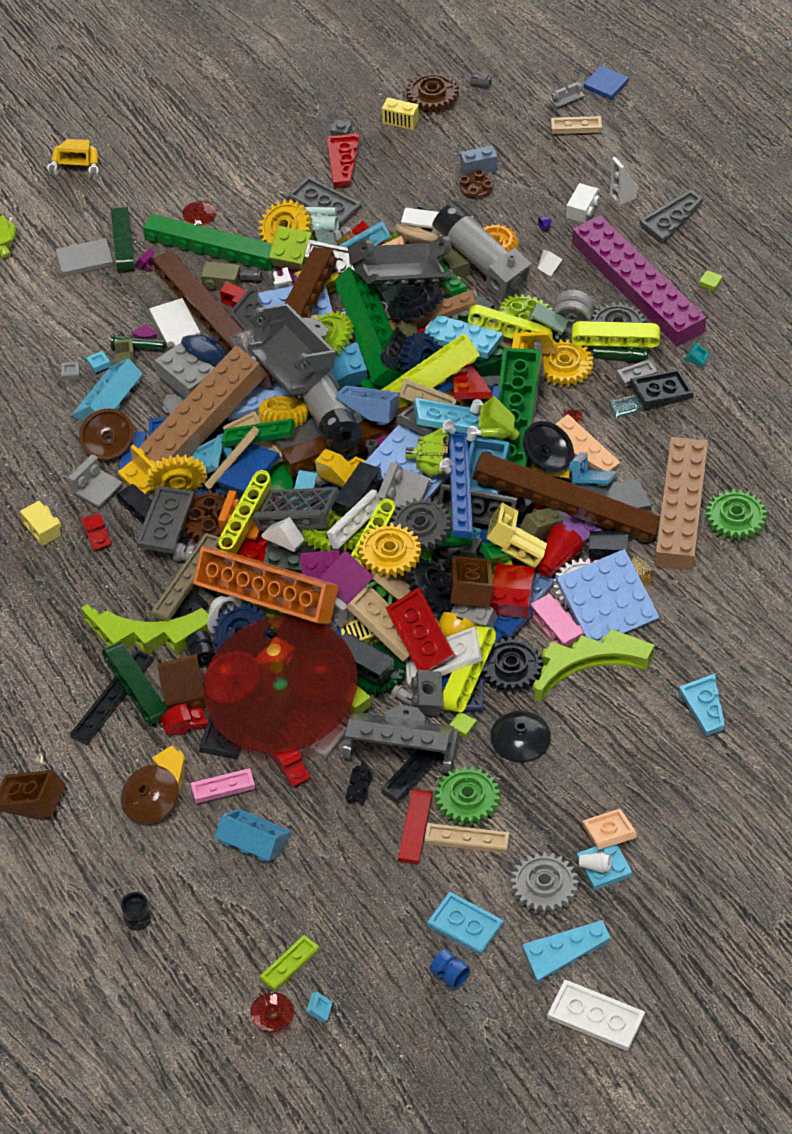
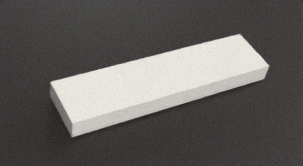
[326,490,381,549]

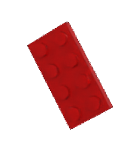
[386,588,456,671]

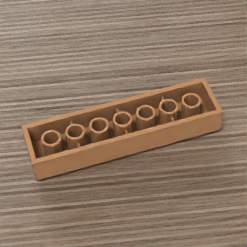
[139,346,267,463]
[655,437,708,570]

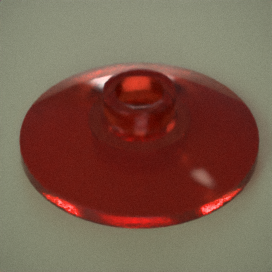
[182,201,216,226]
[250,992,294,1032]

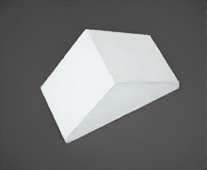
[262,517,305,552]

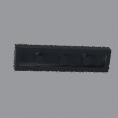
[379,327,409,369]
[381,749,443,803]

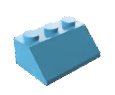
[215,809,292,862]

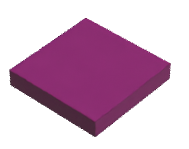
[319,550,374,605]

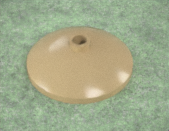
[395,224,440,244]

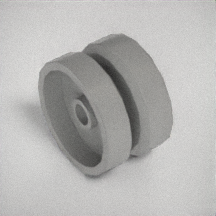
[553,290,594,335]

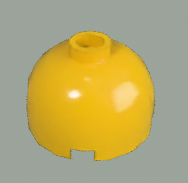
[439,612,476,637]

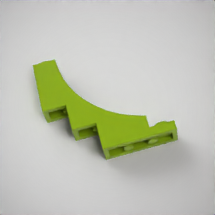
[81,604,211,655]

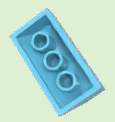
[72,358,143,421]

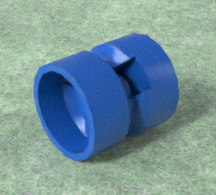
[430,949,470,990]

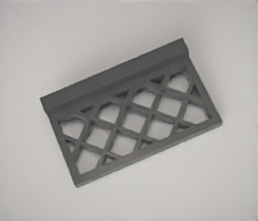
[253,487,339,531]

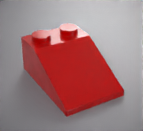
[490,563,535,618]

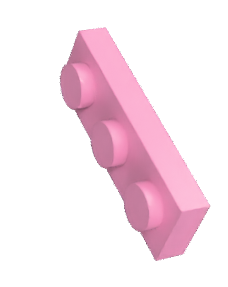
[191,768,255,804]

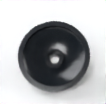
[523,421,574,473]
[490,711,551,763]

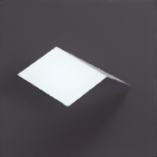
[537,250,562,276]

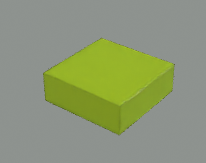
[699,270,723,291]
[450,712,476,738]

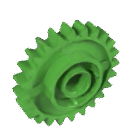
[705,489,767,541]
[435,766,500,826]

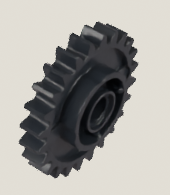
[387,283,443,322]
[405,558,455,614]
[481,637,543,694]

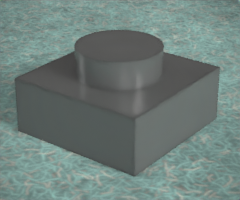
[331,119,352,136]

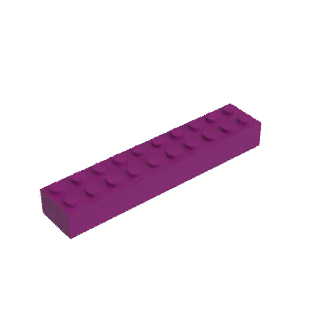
[572,215,707,347]

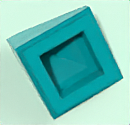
[684,343,710,366]

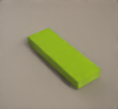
[259,935,320,992]

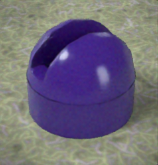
[538,216,552,231]

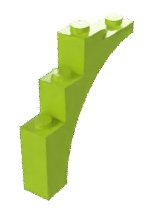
[532,629,655,702]

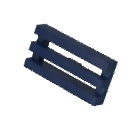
[463,676,483,713]

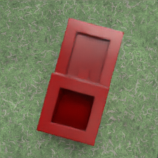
[80,513,112,552]
[161,704,208,735]
[271,745,311,788]

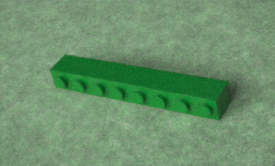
[143,214,274,271]

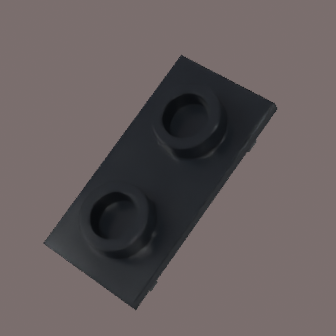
[345,761,372,807]

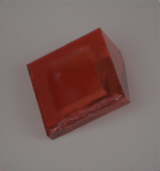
[563,410,582,422]

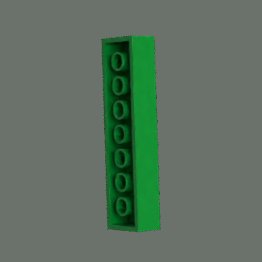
[334,267,404,387]
[492,347,542,468]

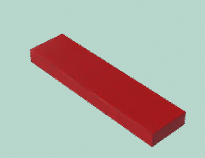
[398,789,432,865]

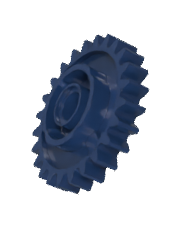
[400,332,441,374]
[211,603,274,659]

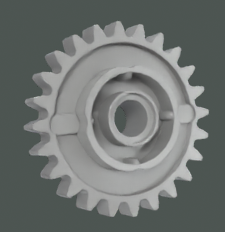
[511,852,578,915]

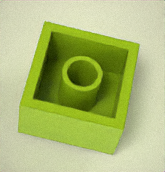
[269,226,315,271]

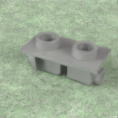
[548,82,585,108]

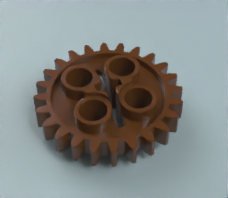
[183,490,226,542]

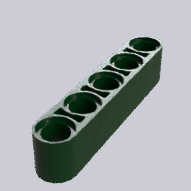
[111,207,135,272]
[102,641,167,725]

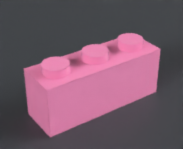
[530,594,584,649]

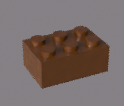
[449,556,493,608]

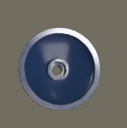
[181,334,227,366]

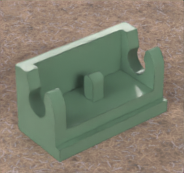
[528,303,569,340]

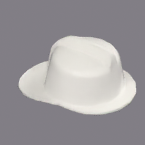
[207,596,242,633]

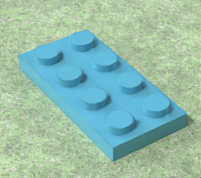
[425,315,503,359]
[413,398,481,437]

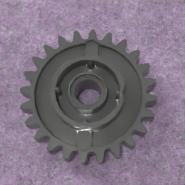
[591,302,646,349]
[390,497,452,552]

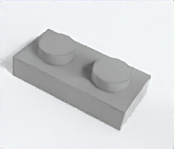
[617,359,657,387]

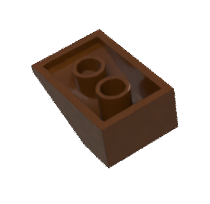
[157,654,207,710]
[0,770,66,819]

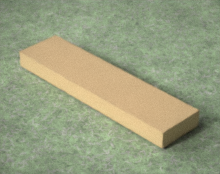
[204,426,259,489]
[424,823,509,854]

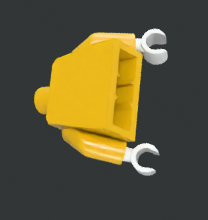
[47,139,99,178]

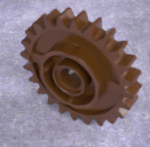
[406,72,459,113]

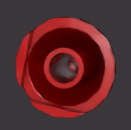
[536,524,584,577]

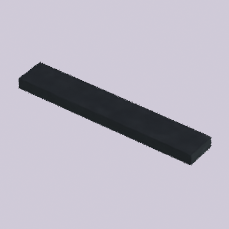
[70,649,154,745]

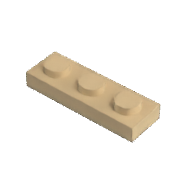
[551,116,602,134]
[399,378,457,405]

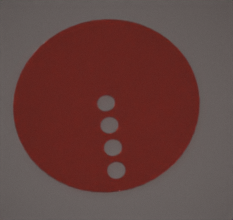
[204,616,358,753]

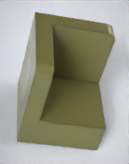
[114,339,135,365]

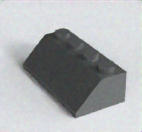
[438,484,517,525]

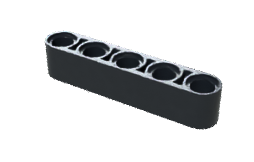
[116,484,188,543]

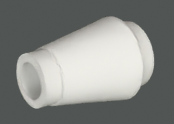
[579,852,611,873]

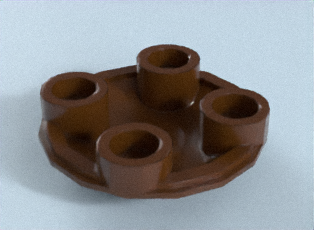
[459,169,493,198]

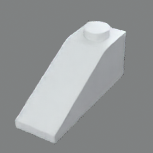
[610,157,638,206]

